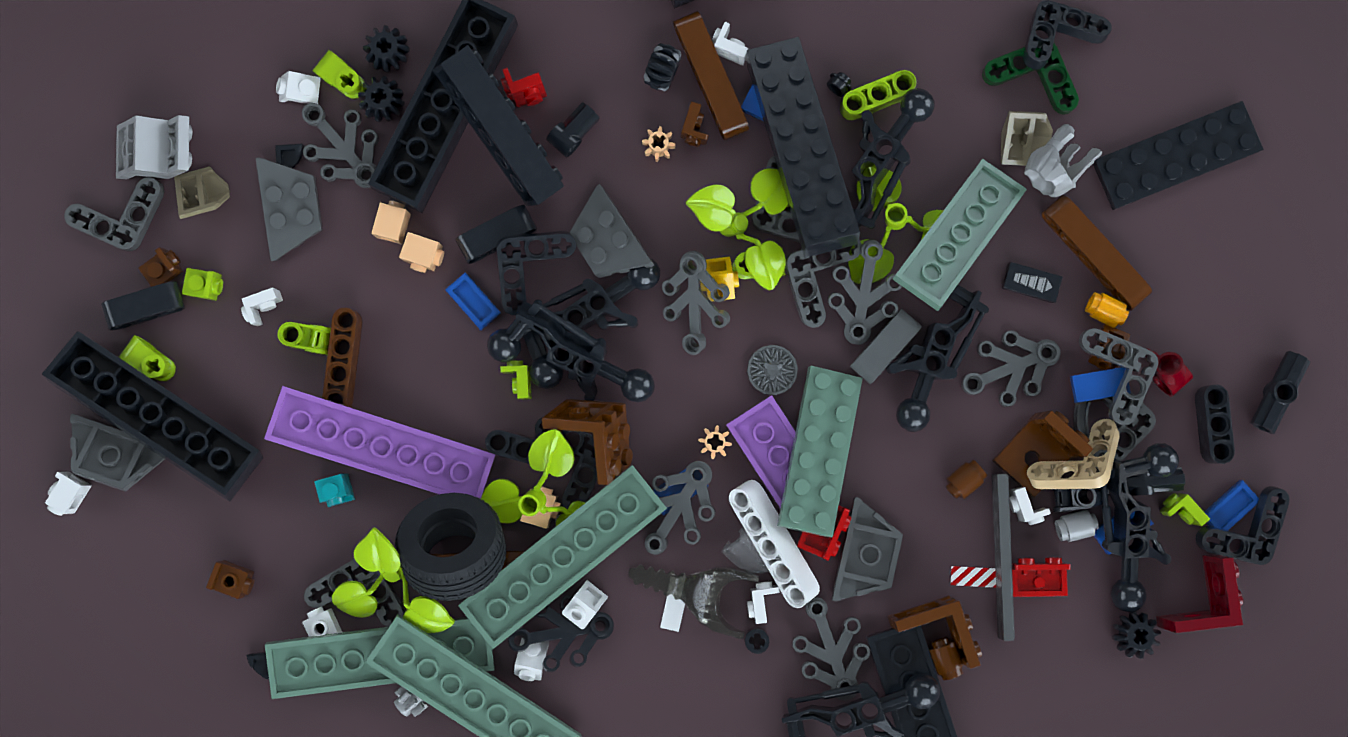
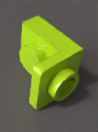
[182,268,223,301]
[500,361,531,400]
[1160,493,1210,526]

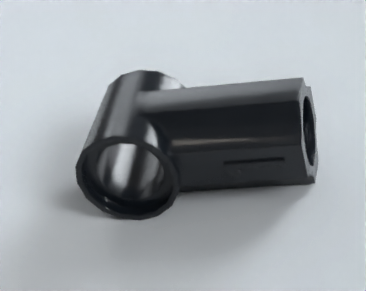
[546,102,600,158]

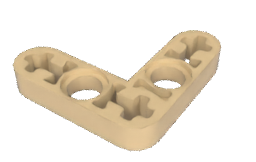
[1027,419,1120,489]

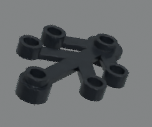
[508,595,614,673]

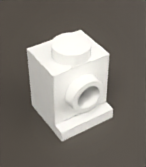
[45,472,92,516]
[302,607,342,637]

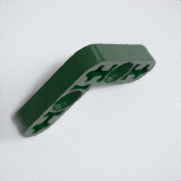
[982,43,1079,115]

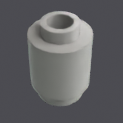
[1055,509,1099,542]

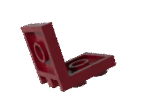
[1156,554,1243,633]

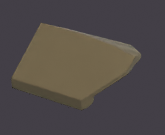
[1001,111,1053,166]
[174,167,230,219]

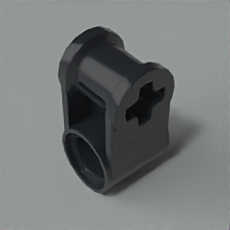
[1053,487,1103,512]

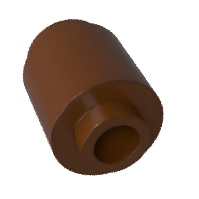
[945,460,987,499]
[929,637,964,681]

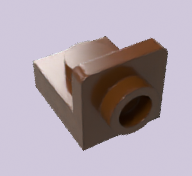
[681,101,709,147]
[138,247,183,287]
[1088,324,1131,370]

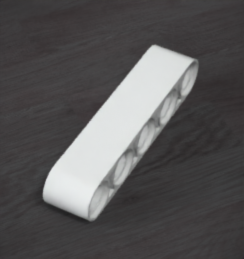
[729,480,820,608]

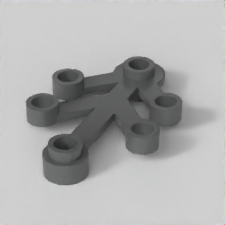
[302,103,379,188]
[827,239,902,345]
[662,251,730,355]
[961,330,1060,407]
[645,461,716,555]
[792,597,870,701]

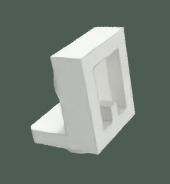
[712,22,748,65]
[241,288,283,326]
[562,580,608,629]

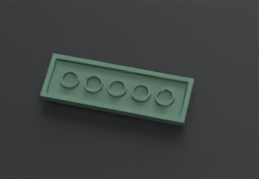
[893,159,1027,311]
[777,366,863,538]

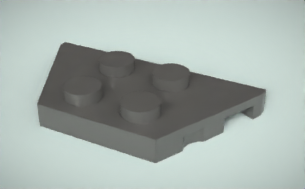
[255,157,323,261]
[570,184,655,278]
[70,414,165,492]
[831,497,903,601]

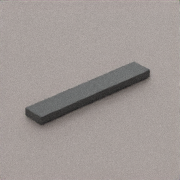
[992,474,1015,641]

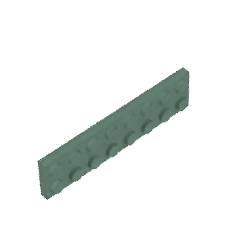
[458,465,667,649]
[365,614,582,737]
[265,617,495,699]

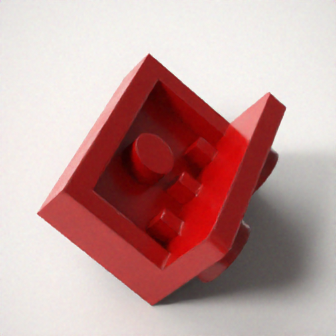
[500,68,547,107]
[796,506,852,560]
[1012,557,1071,597]

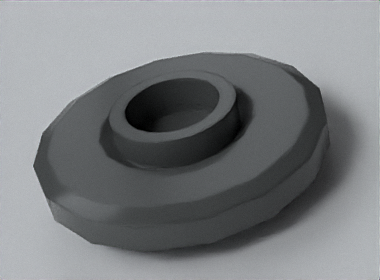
[747,345,798,395]

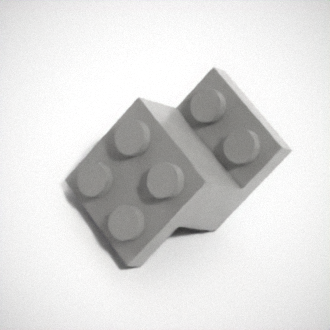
[116,115,192,180]

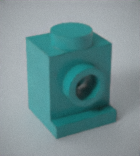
[314,474,355,507]

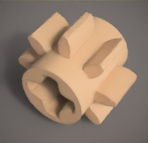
[642,126,675,162]
[698,425,732,459]

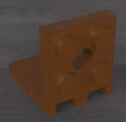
[542,399,633,485]
[992,411,1093,497]
[887,596,982,669]

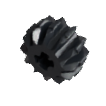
[363,25,410,73]
[644,43,681,92]
[358,76,405,122]
[1112,612,1161,659]

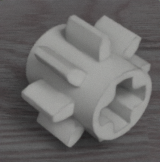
[394,686,428,717]

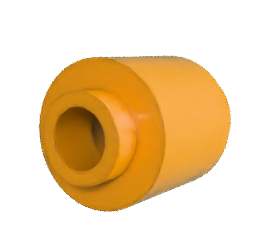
[1085,292,1129,328]

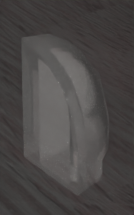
[721,527,769,573]

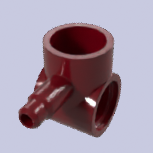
[1145,348,1193,397]

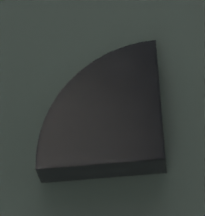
[275,143,304,169]
[247,652,269,680]

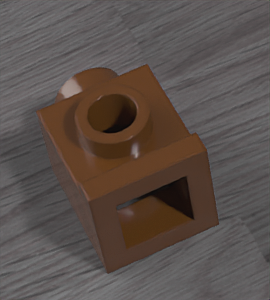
[206,560,255,599]

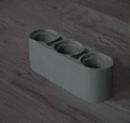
[850,308,922,384]

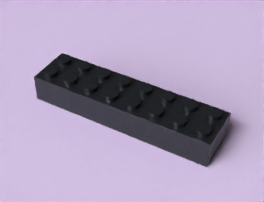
[368,0,518,213]
[747,37,860,258]
[42,331,263,502]

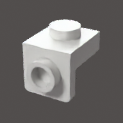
[276,71,320,104]
[1009,487,1051,525]
[747,581,780,624]
[514,638,549,681]

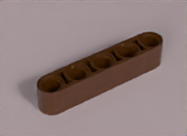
[673,11,749,140]
[1041,195,1152,311]
[322,307,362,408]

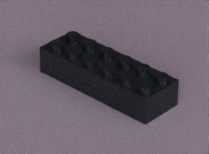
[432,45,564,206]

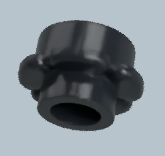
[827,72,852,97]

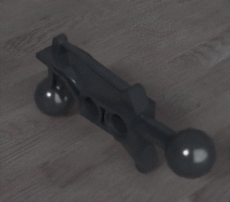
[852,88,935,229]
[521,259,660,389]
[886,285,989,432]
[487,299,655,403]
[1098,443,1179,613]
[782,673,940,737]

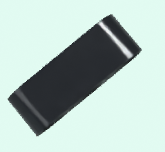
[455,204,537,264]
[101,281,185,331]
[1195,385,1235,464]
[485,430,535,464]

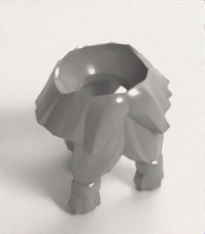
[1024,124,1102,197]

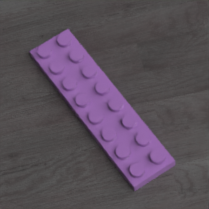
[264,386,495,499]

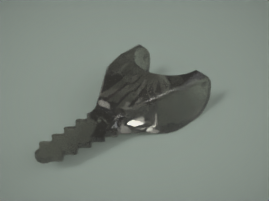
[628,564,760,639]

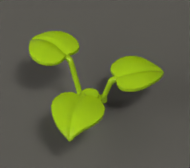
[848,167,944,284]
[686,168,788,290]
[481,429,585,526]
[332,527,455,633]

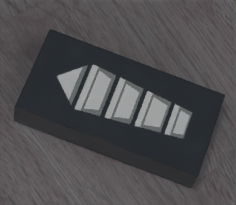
[1002,262,1063,303]

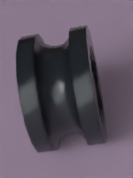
[745,628,770,654]

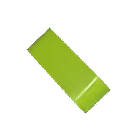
[840,70,917,120]

